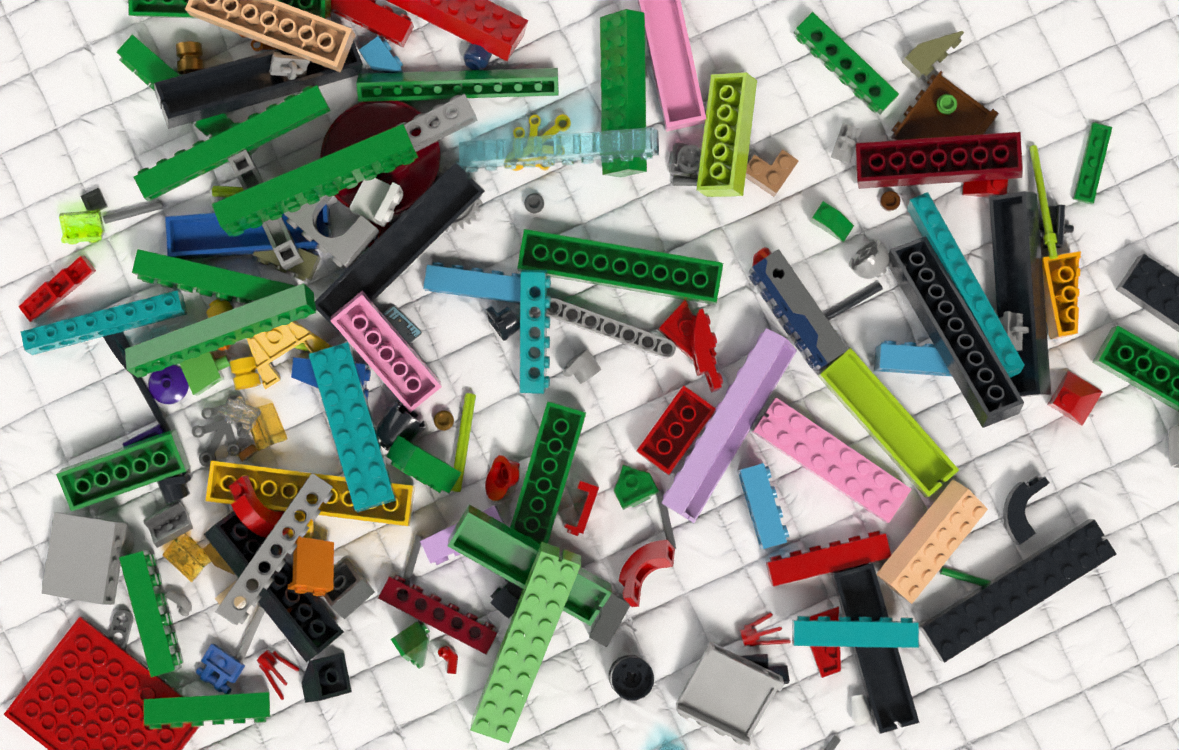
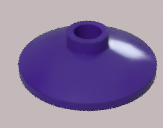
[149,365,189,404]

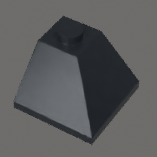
[301,652,352,703]

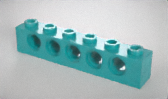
[520,270,551,394]

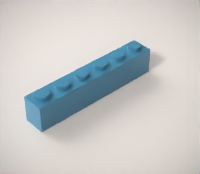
[423,262,541,304]

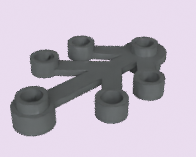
[192,395,250,467]

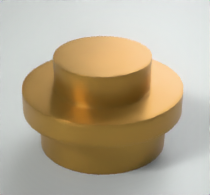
[434,410,454,431]

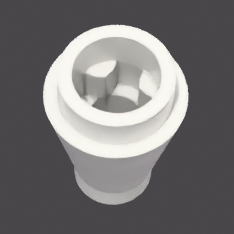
[851,694,872,726]

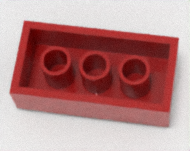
[636,385,716,475]

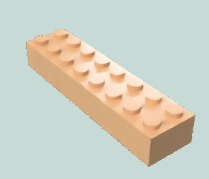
[185,0,355,72]

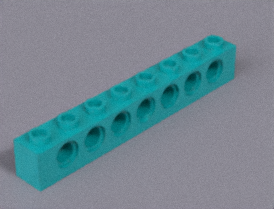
[20,290,188,355]

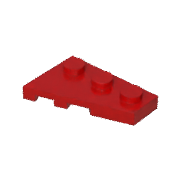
[658,300,717,361]
[810,606,841,678]

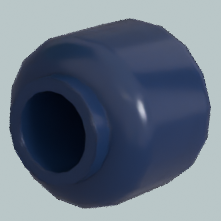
[463,43,492,70]

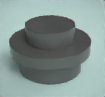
[524,193,544,214]

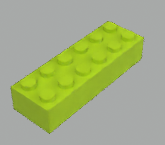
[697,72,757,197]

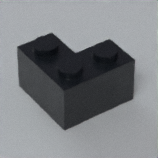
[490,579,523,619]

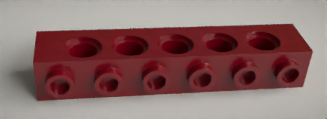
[378,574,498,655]

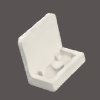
[350,178,403,227]

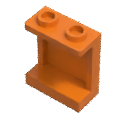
[288,537,334,596]

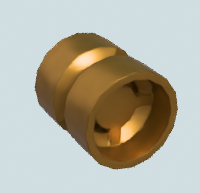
[176,41,204,75]

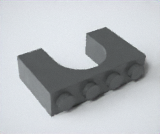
[589,593,630,647]

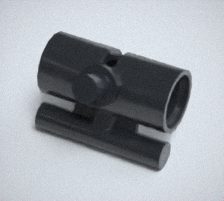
[1039,204,1074,249]

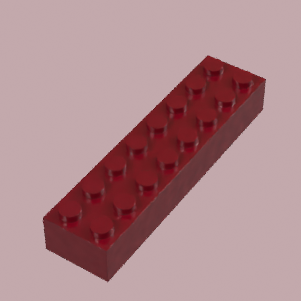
[856,132,1023,189]

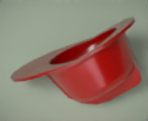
[485,455,520,501]

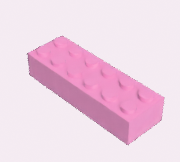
[330,291,442,413]

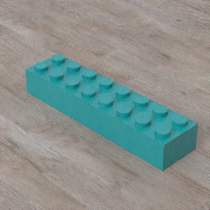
[309,342,397,512]

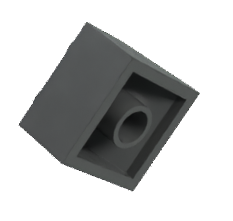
[324,557,375,619]

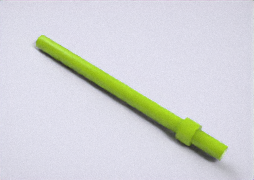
[1029,145,1058,259]

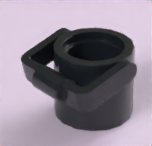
[485,306,520,341]
[157,471,193,504]

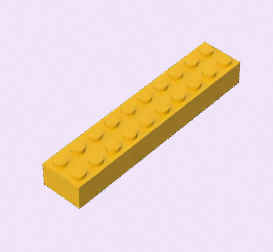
[205,461,415,526]

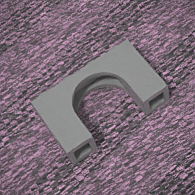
[284,195,380,269]

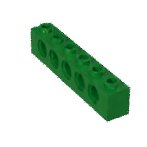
[794,11,899,115]

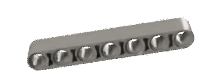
[547,298,676,359]

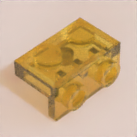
[162,533,211,583]

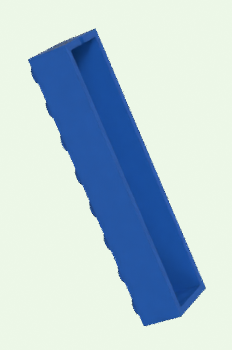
[165,204,332,260]

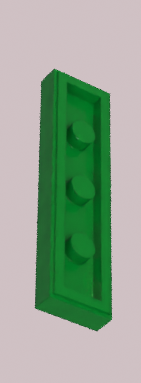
[1073,122,1113,205]

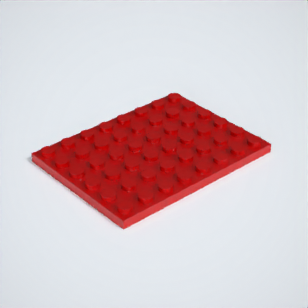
[3,616,201,750]

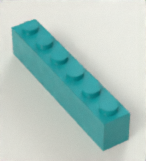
[792,616,919,648]

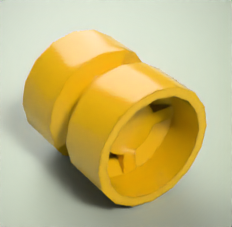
[229,357,261,390]

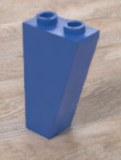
[291,357,371,401]

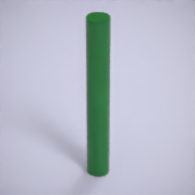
[940,566,990,586]

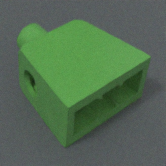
[180,352,230,396]

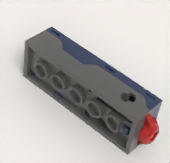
[748,247,848,371]

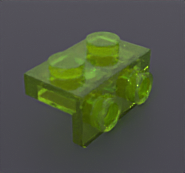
[59,210,105,245]

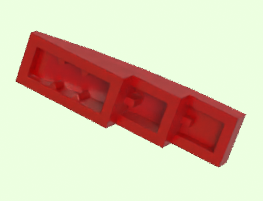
[18,255,96,322]

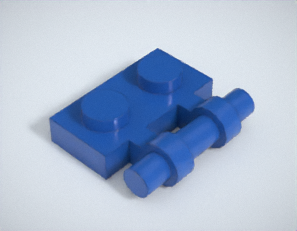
[196,644,245,695]

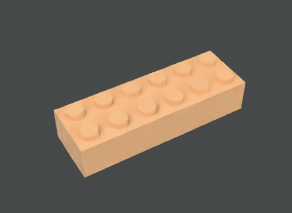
[876,479,988,604]

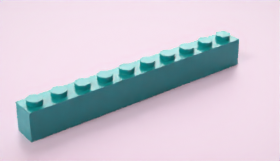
[907,192,1025,377]

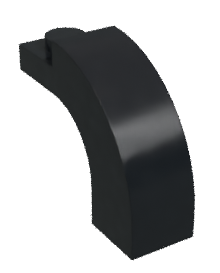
[1003,476,1050,545]

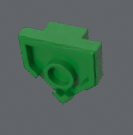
[614,465,659,510]

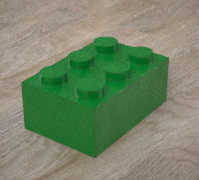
[386,435,461,494]

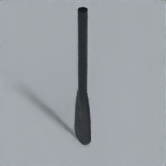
[103,332,171,433]

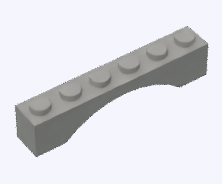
[228,150,304,270]

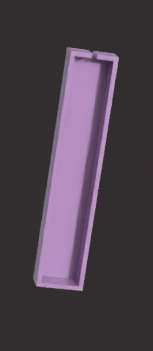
[662,328,797,523]

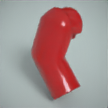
[438,645,458,674]

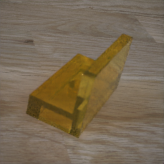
[244,403,288,451]

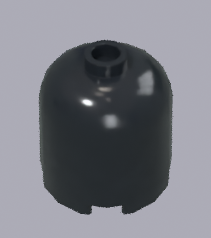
[376,400,428,451]

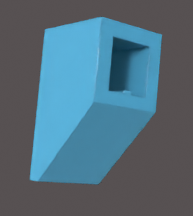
[359,36,403,73]

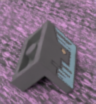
[383,306,422,345]

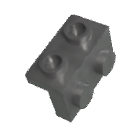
[143,501,193,548]

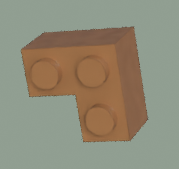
[746,149,799,197]

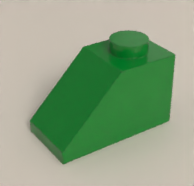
[810,201,854,243]

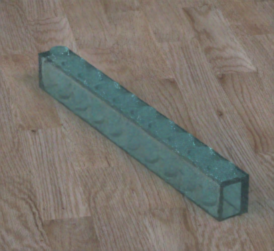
[459,127,659,172]

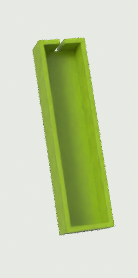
[818,348,959,497]

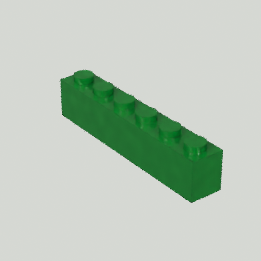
[144,692,271,729]

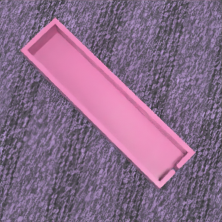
[637,0,706,132]
[752,398,912,523]

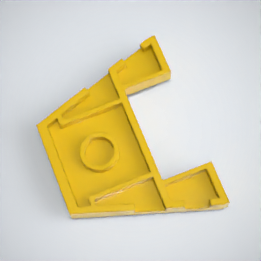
[247,321,330,389]

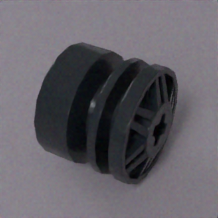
[608,655,654,701]

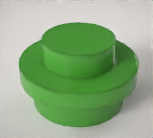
[937,94,957,114]

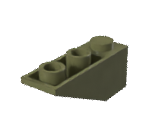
[902,31,964,79]
[253,248,321,282]

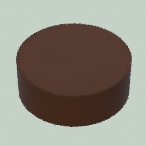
[880,191,901,212]
[238,444,258,462]

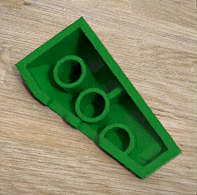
[390,620,430,669]

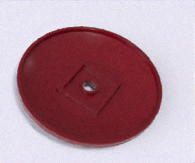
[320,100,441,215]

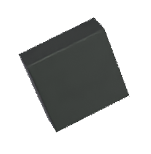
[80,188,108,215]

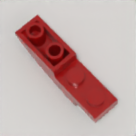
[691,309,723,393]

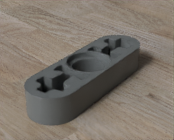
[108,610,133,651]

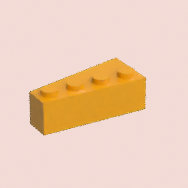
[1042,251,1081,340]

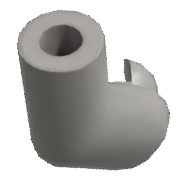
[166,589,192,617]

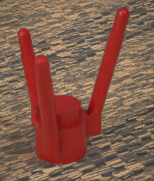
[740,613,791,647]
[256,649,299,700]

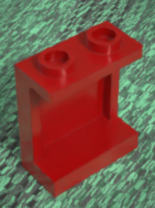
[564,481,599,536]

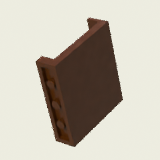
[890,71,999,141]

